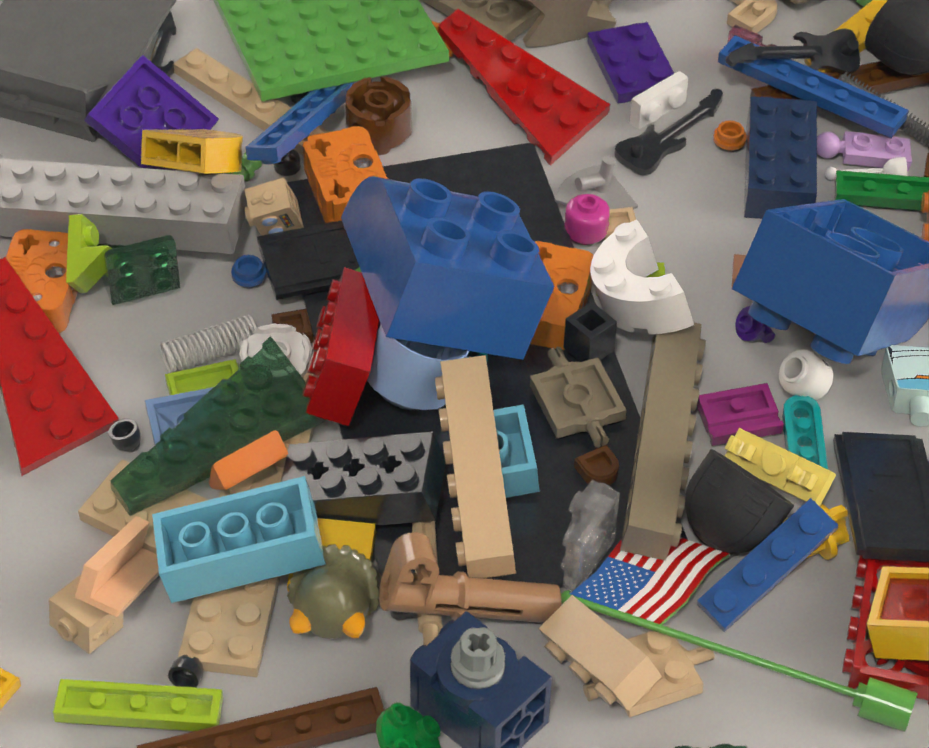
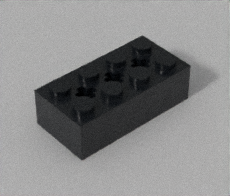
[281,432,446,525]

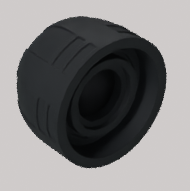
[865,0,929,75]
[685,449,794,553]

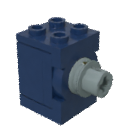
[410,611,552,748]

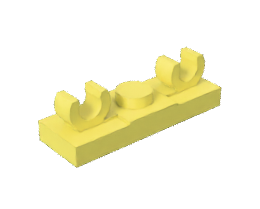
[724,428,836,506]

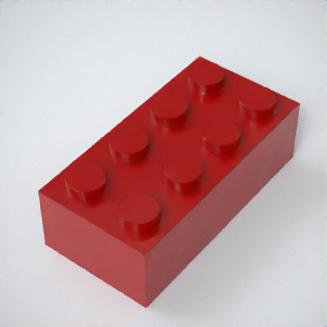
[302,267,379,426]

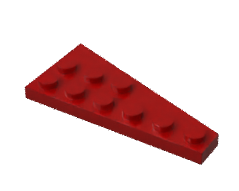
[437,9,611,166]
[0,257,119,476]

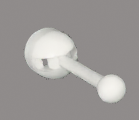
[825,157,907,180]

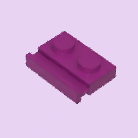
[697,383,784,446]

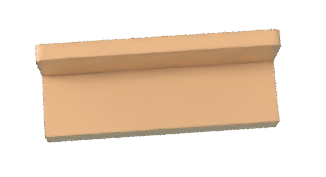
[75,516,159,617]

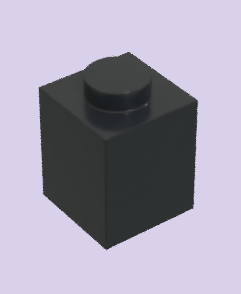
[563,301,617,362]

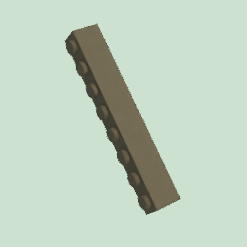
[620,322,706,561]

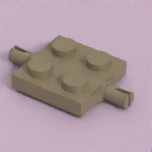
[530,347,626,448]

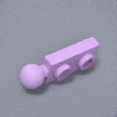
[817,131,912,171]

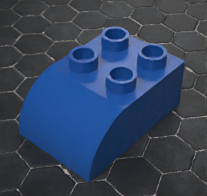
[341,176,555,360]
[732,199,929,364]

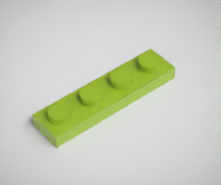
[53,679,223,731]

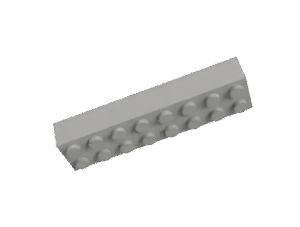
[0,158,248,254]

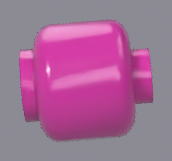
[565,194,610,245]

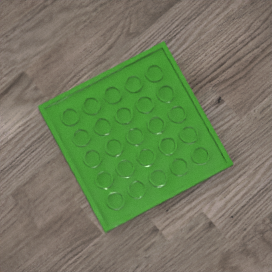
[213,0,449,101]

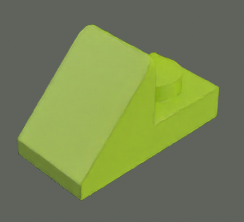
[66,214,120,293]

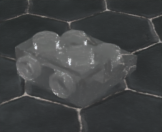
[561,480,620,591]

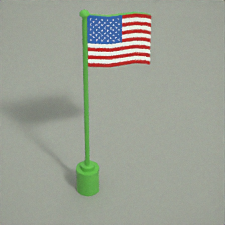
[561,537,917,732]

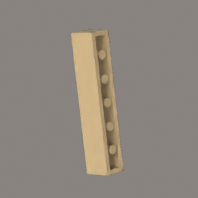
[435,355,516,578]

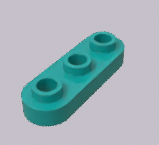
[782,395,828,469]

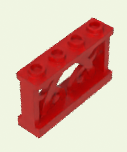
[842,555,929,705]

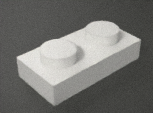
[630,71,688,130]

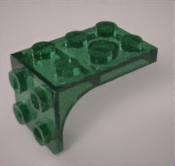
[97,235,180,305]

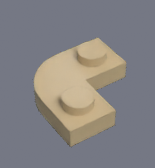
[726,0,777,38]

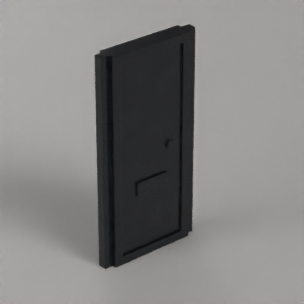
[257,221,359,300]
[833,432,929,562]

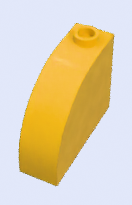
[141,129,243,173]

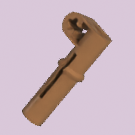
[379,532,562,623]

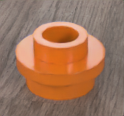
[713,120,747,151]

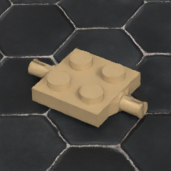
[583,625,714,718]

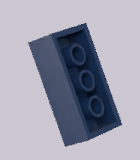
[744,96,817,219]

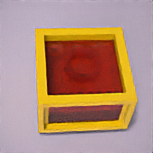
[867,566,929,661]

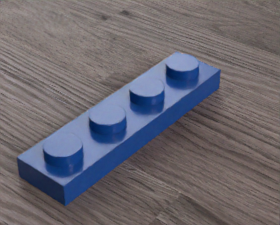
[697,498,838,632]

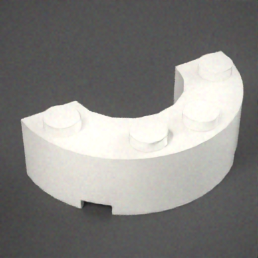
[590,219,694,334]

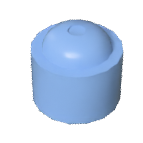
[367,325,469,410]

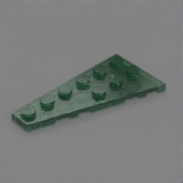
[110,336,327,516]

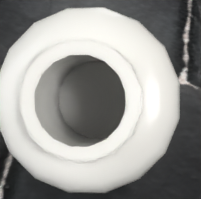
[778,349,833,400]

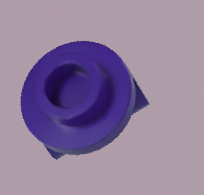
[735,306,775,343]

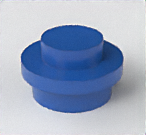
[231,255,266,287]

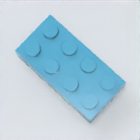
[152,476,326,603]

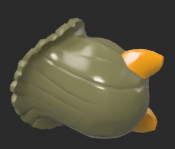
[287,544,380,639]

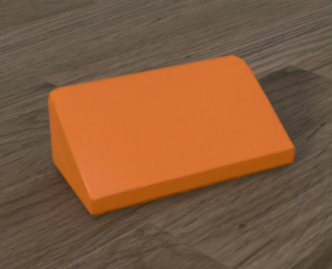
[209,430,289,490]

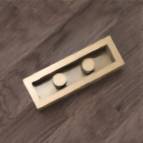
[538,595,662,711]

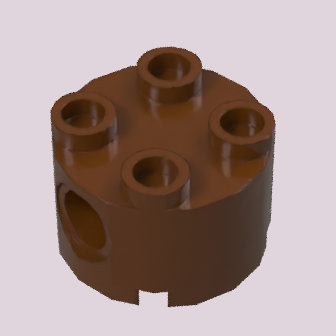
[345,76,412,155]

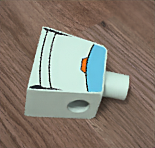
[881,345,929,427]

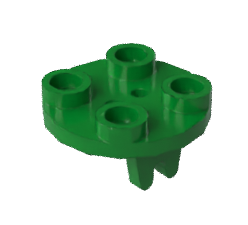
[376,702,441,748]

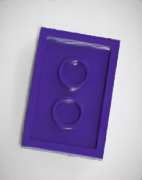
[587,22,674,104]

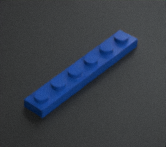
[718,35,908,138]
[245,81,358,165]

